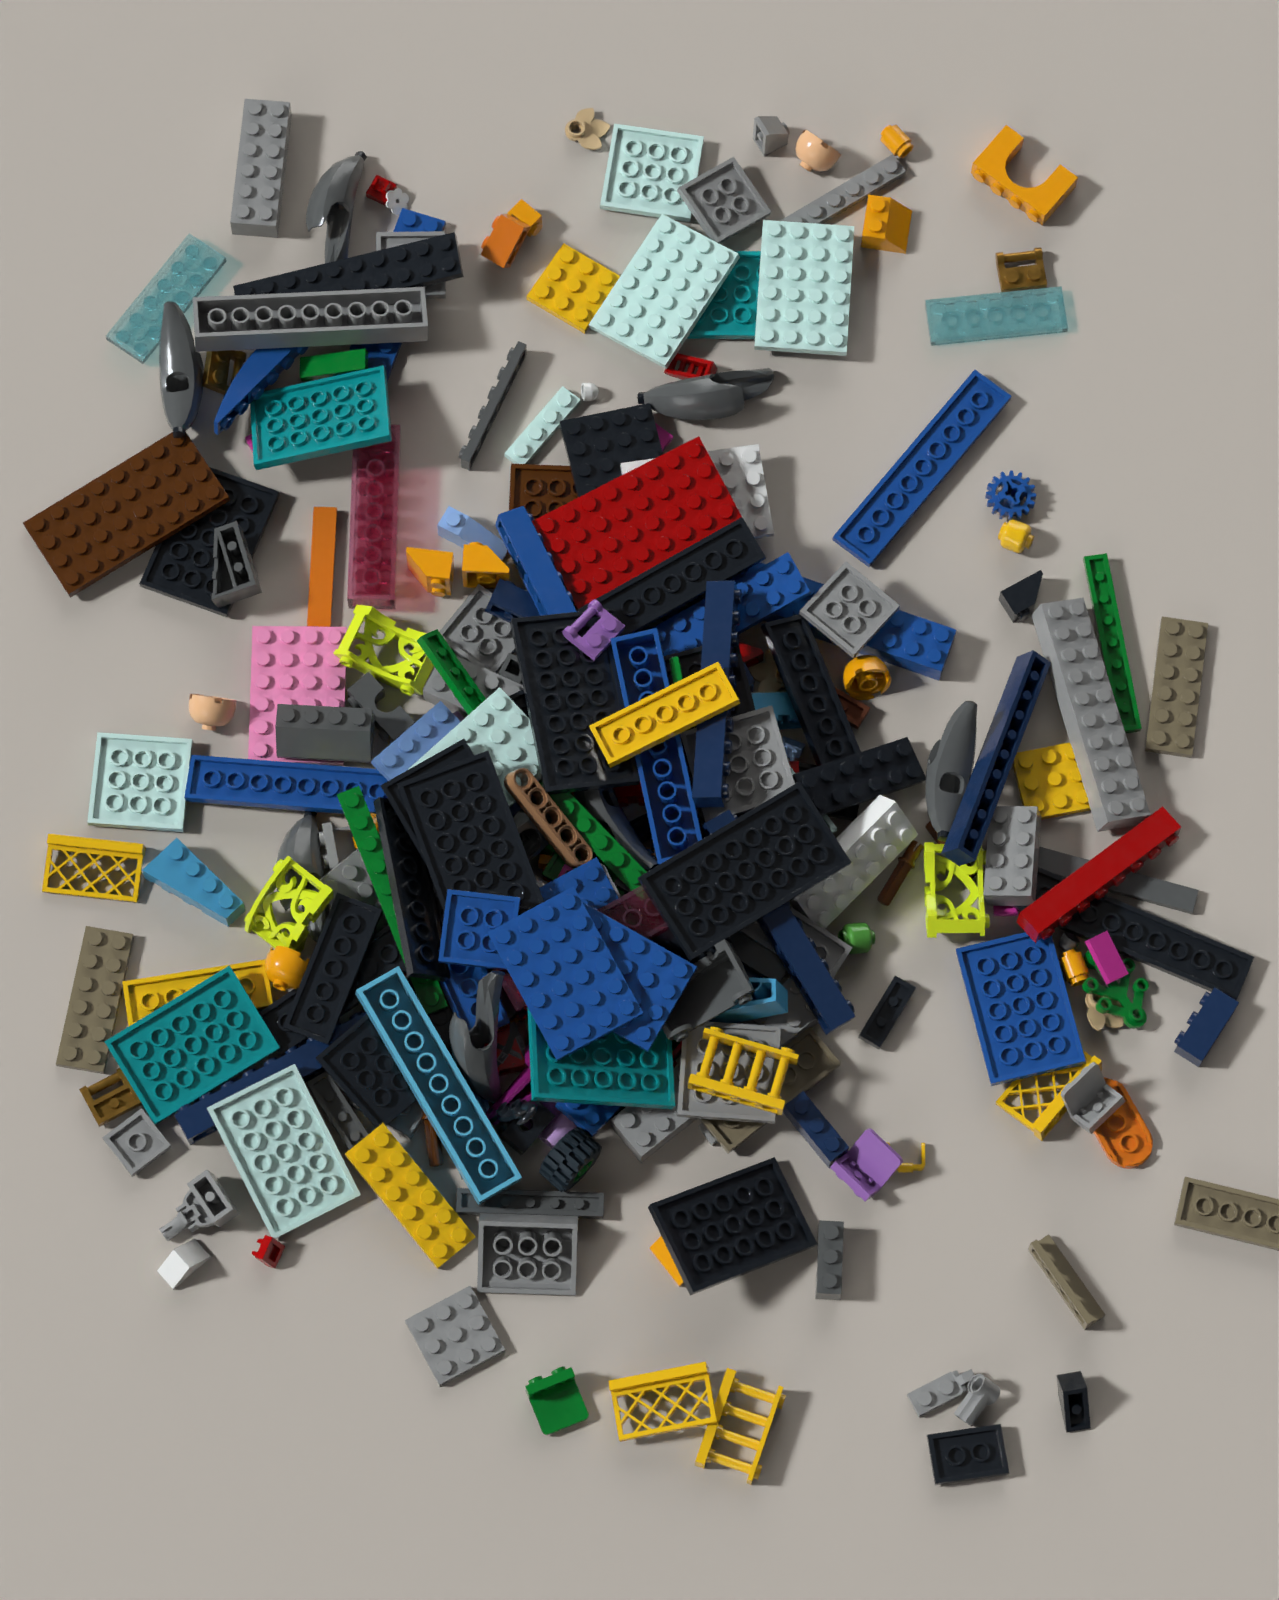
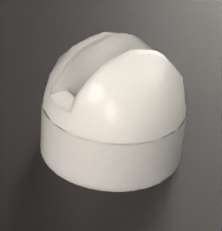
[581,383,599,401]

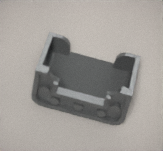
[662,939,755,1042]

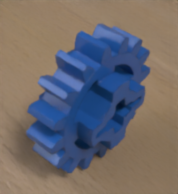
[985,470,1036,521]

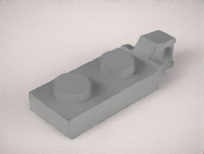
[907,1369,975,1417]

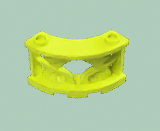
[333,605,434,696]
[924,842,990,938]
[244,856,334,953]

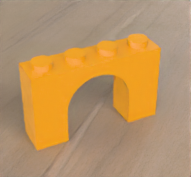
[971,125,1078,226]

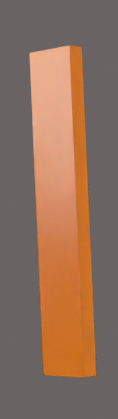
[307,507,337,627]

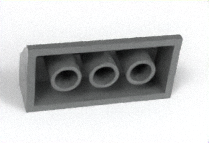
[275,704,376,762]

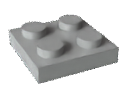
[102,1108,172,1177]

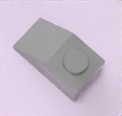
[753,116,790,156]

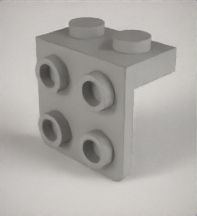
[318,822,356,870]
[1061,1062,1125,1134]

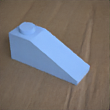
[437,506,507,561]

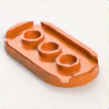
[1094,1077,1153,1169]

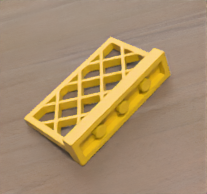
[42,834,146,903]
[996,1050,1102,1141]
[608,1362,718,1442]

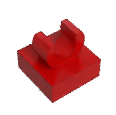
[366,175,397,206]
[252,1235,285,1268]

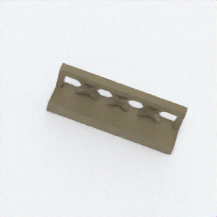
[1028,1234,1105,1330]

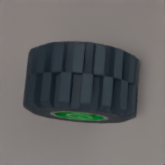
[539,1127,602,1192]

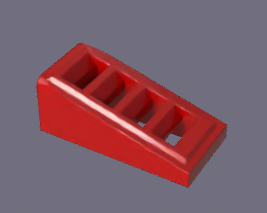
[664,353,717,380]

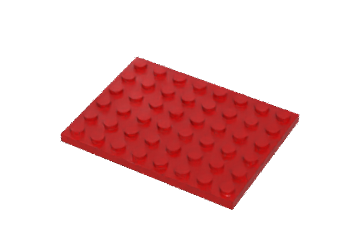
[532,436,742,609]

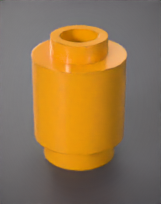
[880,125,914,158]
[1059,949,1089,987]

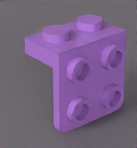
[830,1128,903,1201]

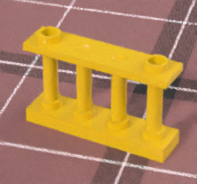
[688,1027,799,1116]
[695,1368,786,1485]

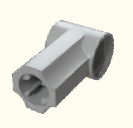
[954,1374,1000,1427]

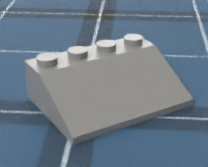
[477,1213,578,1295]

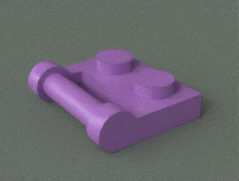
[562,599,625,661]

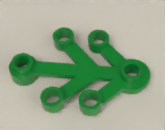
[1082,950,1149,1029]

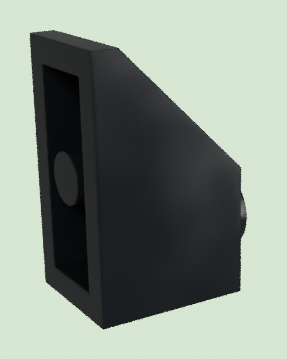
[999,570,1043,622]
[1057,1371,1091,1433]

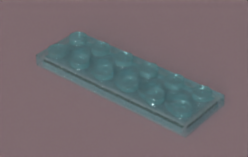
[106,233,226,364]
[925,286,1068,346]

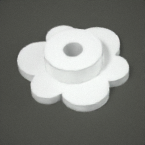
[386,188,409,215]

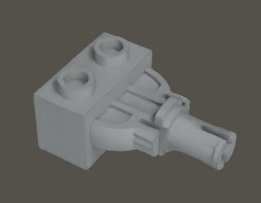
[159,1170,240,1241]

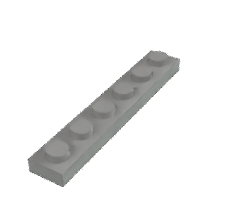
[780,154,906,224]

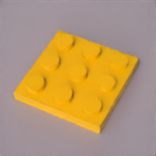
[526,243,620,334]
[1013,742,1091,820]

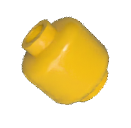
[998,519,1034,554]

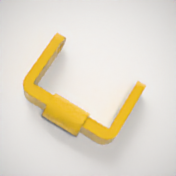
[886,1142,925,1173]

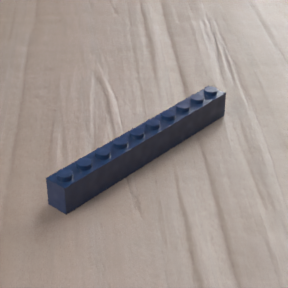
[692,581,742,808]
[941,650,1051,866]
[700,810,856,1035]
[174,1011,367,1145]

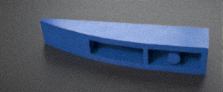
[214,347,308,435]

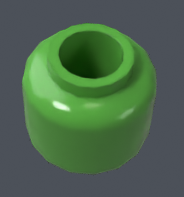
[838,922,876,955]

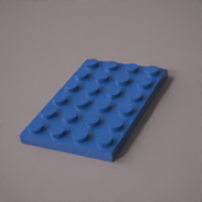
[487,886,644,1061]
[583,903,697,1052]
[956,932,1086,1086]

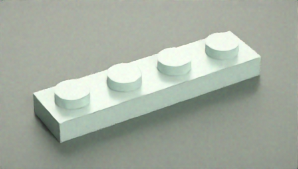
[505,386,581,464]

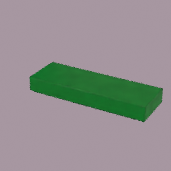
[299,348,368,382]

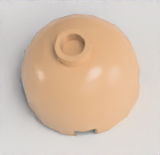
[795,130,841,172]
[189,694,237,731]

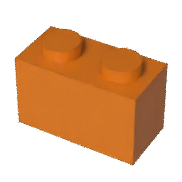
[480,214,530,268]

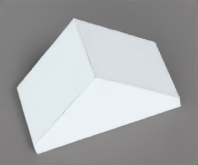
[157,1239,211,1290]

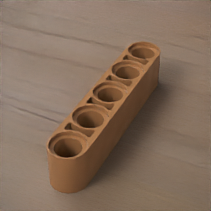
[504,768,593,868]

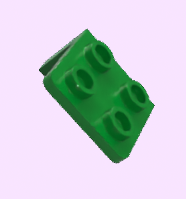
[525,1366,589,1435]

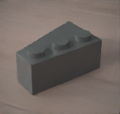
[211,521,262,608]

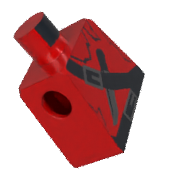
[484,1021,527,1076]

